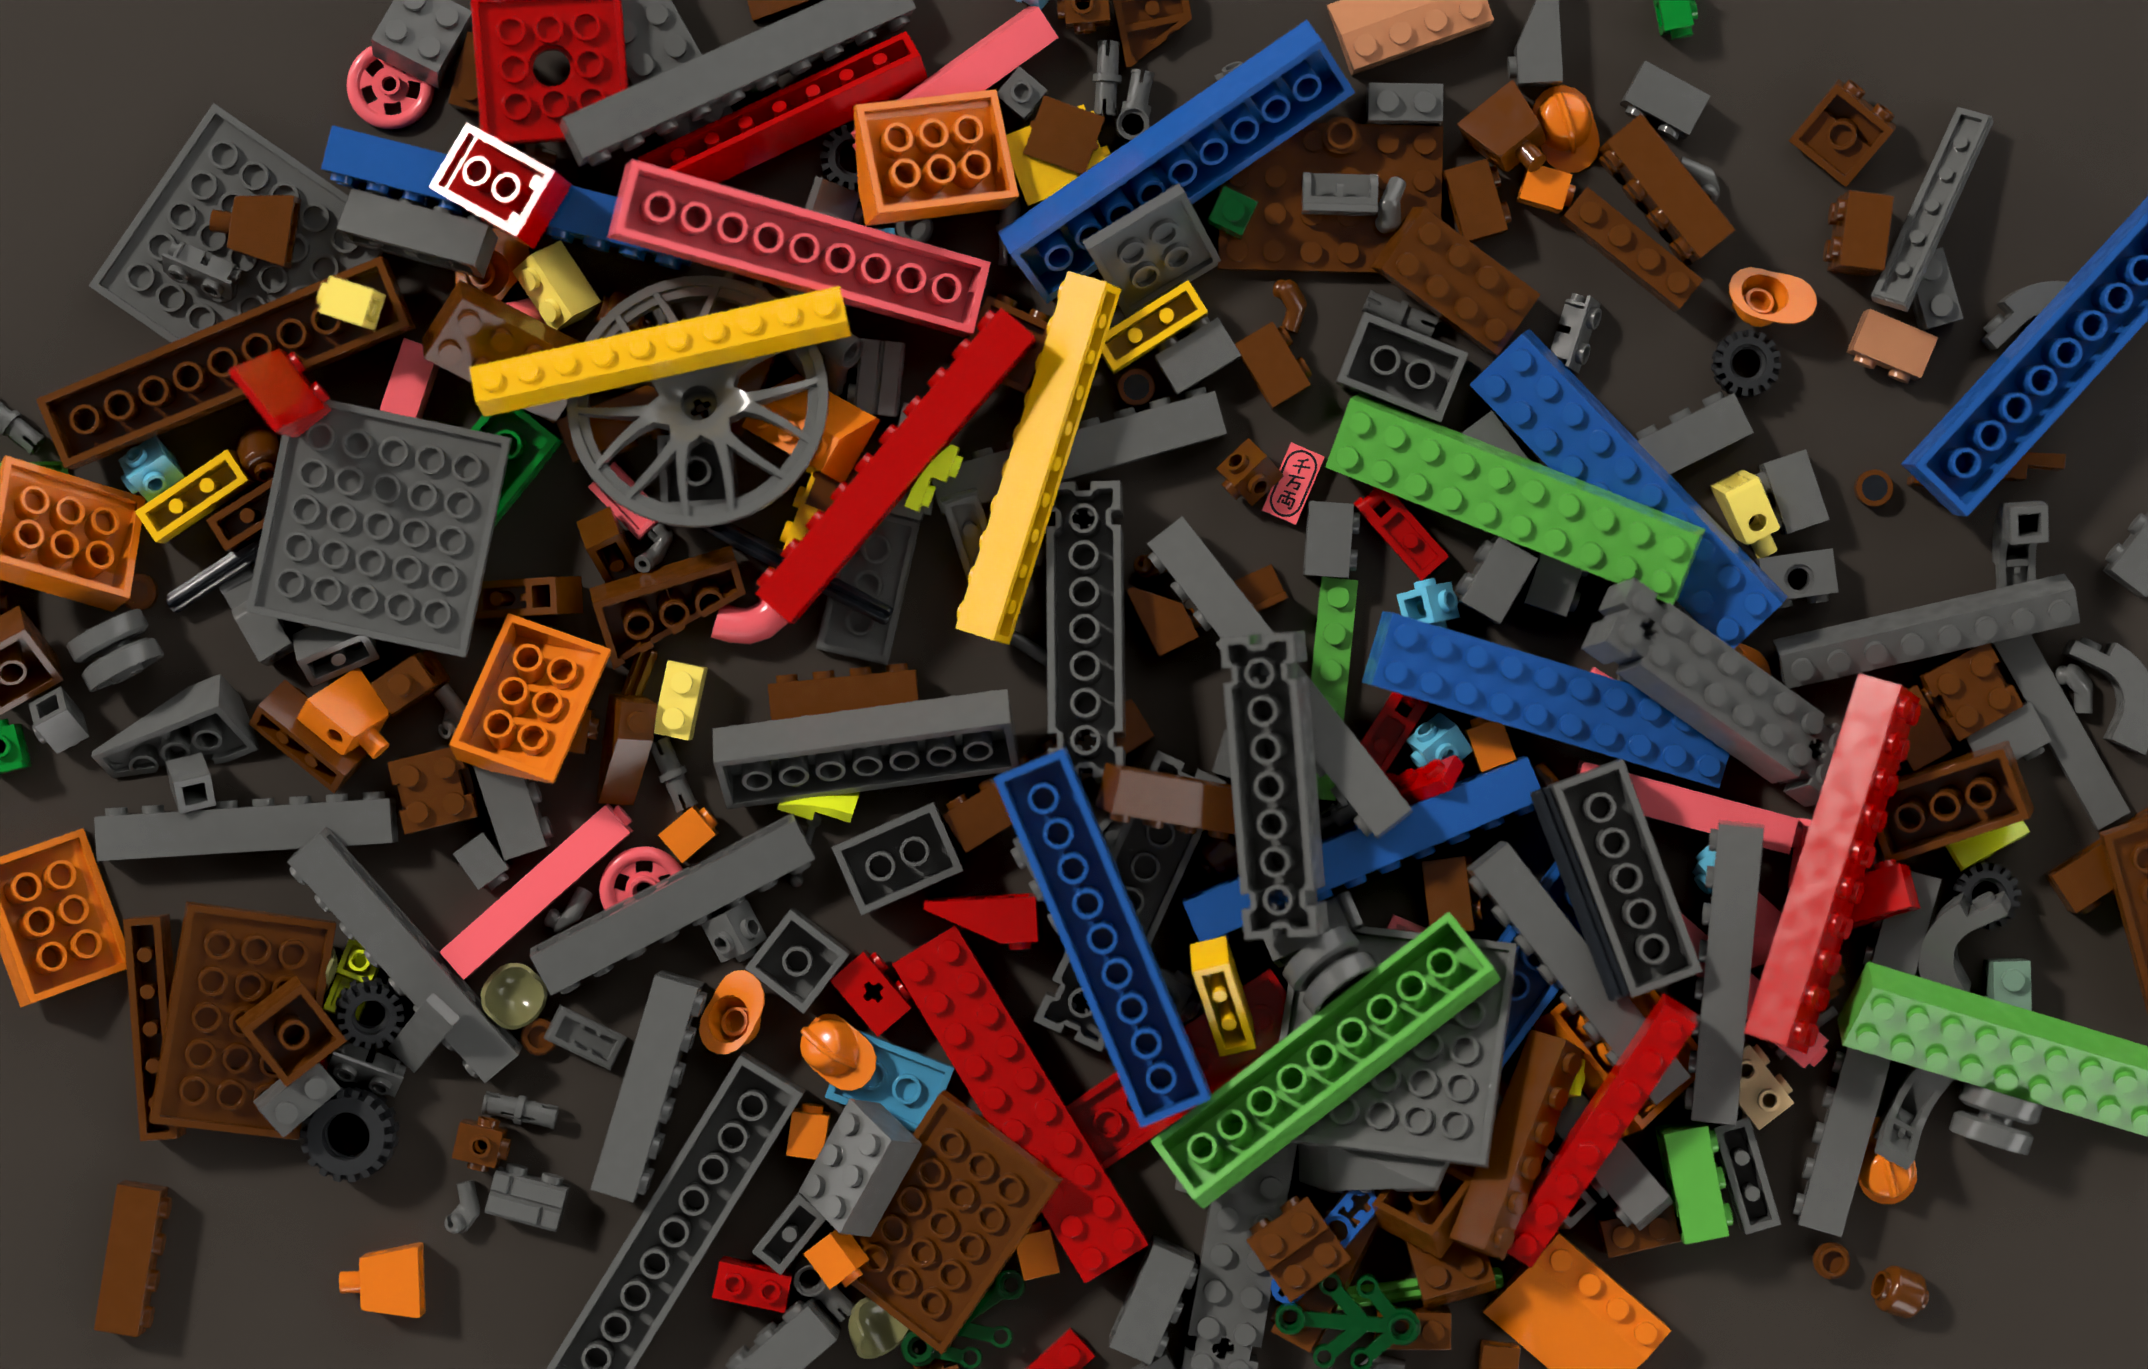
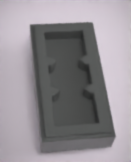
[543,1005,627,1071]

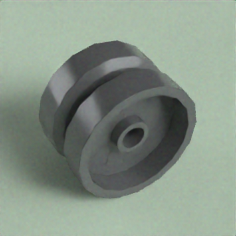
[66,609,164,692]
[1283,926,1378,1016]
[1949,1082,2044,1155]

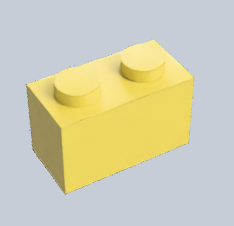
[512,240,601,330]
[316,276,386,331]
[654,660,708,741]

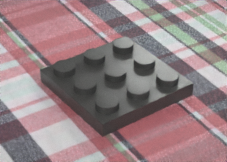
[1082,183,1221,318]

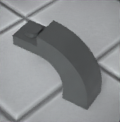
[1980,281,2068,351]
[1992,500,2049,589]
[2062,637,2148,755]
[1919,891,2011,992]
[1873,1065,1954,1170]

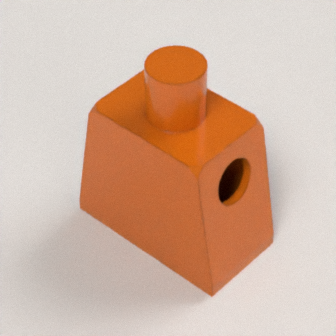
[297,667,390,759]
[339,1242,426,1318]

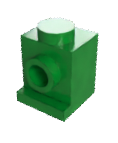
[1653,0,1698,40]
[0,718,32,774]

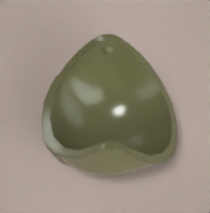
[480,963,547,1029]
[848,1297,911,1359]

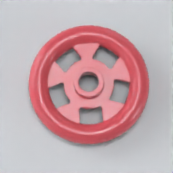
[347,46,435,130]
[599,846,683,910]

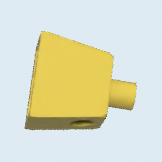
[1710,469,1780,559]

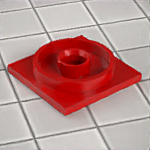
[470,0,628,145]

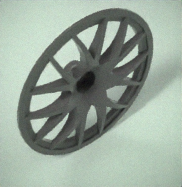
[567,275,829,527]

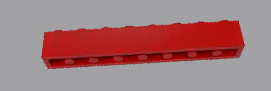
[637,31,928,184]
[1507,993,1697,1268]

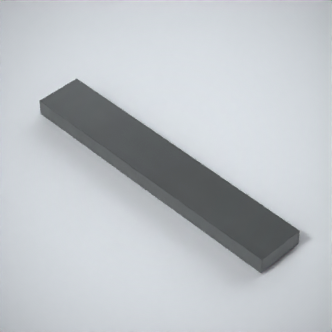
[1871,107,1994,312]
[1991,634,2131,830]

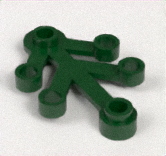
[901,1270,1026,1369]
[1275,1272,1421,1369]

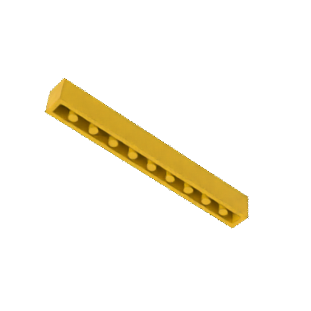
[955,271,1122,645]
[469,286,851,417]

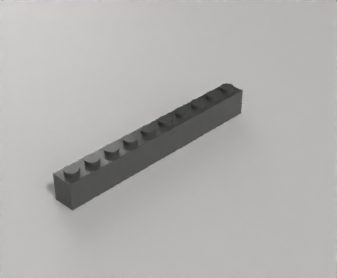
[559,0,916,167]
[1147,516,1413,839]
[1792,871,1942,1237]

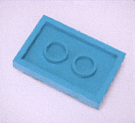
[825,1029,954,1132]

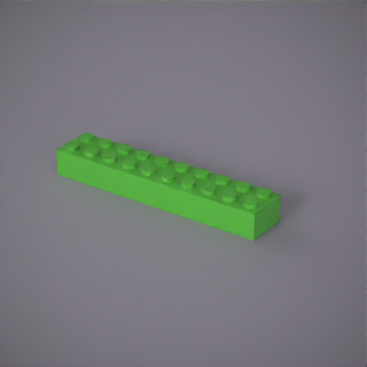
[1325,393,1705,605]
[1151,912,1501,1209]
[1837,962,2148,1137]

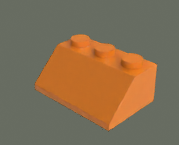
[741,374,880,483]

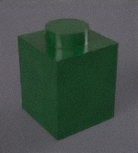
[1207,186,1258,240]

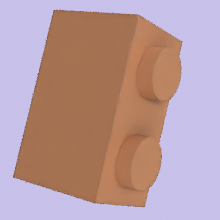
[1847,309,1938,384]

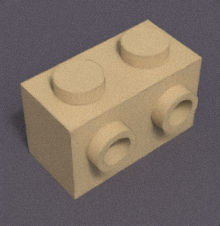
[1738,1042,1794,1130]

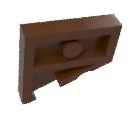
[1113,0,1192,68]

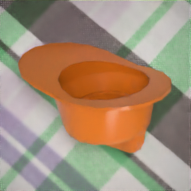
[1533,85,1600,173]
[455,228,530,301]
[1729,267,1817,327]
[699,970,765,1054]
[800,1014,877,1091]
[1858,1117,1917,1204]

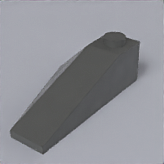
[91,674,259,778]
[1298,1143,1450,1194]

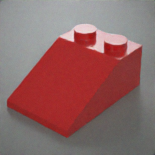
[429,123,572,249]
[228,349,332,438]
[924,893,1039,950]

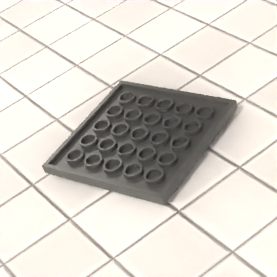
[88,103,383,343]
[245,400,512,658]
[1279,926,1519,1168]

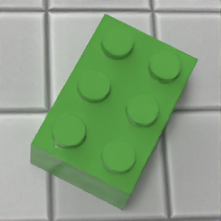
[1654,1119,1733,1245]

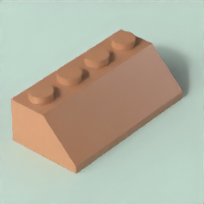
[1327,0,1494,76]

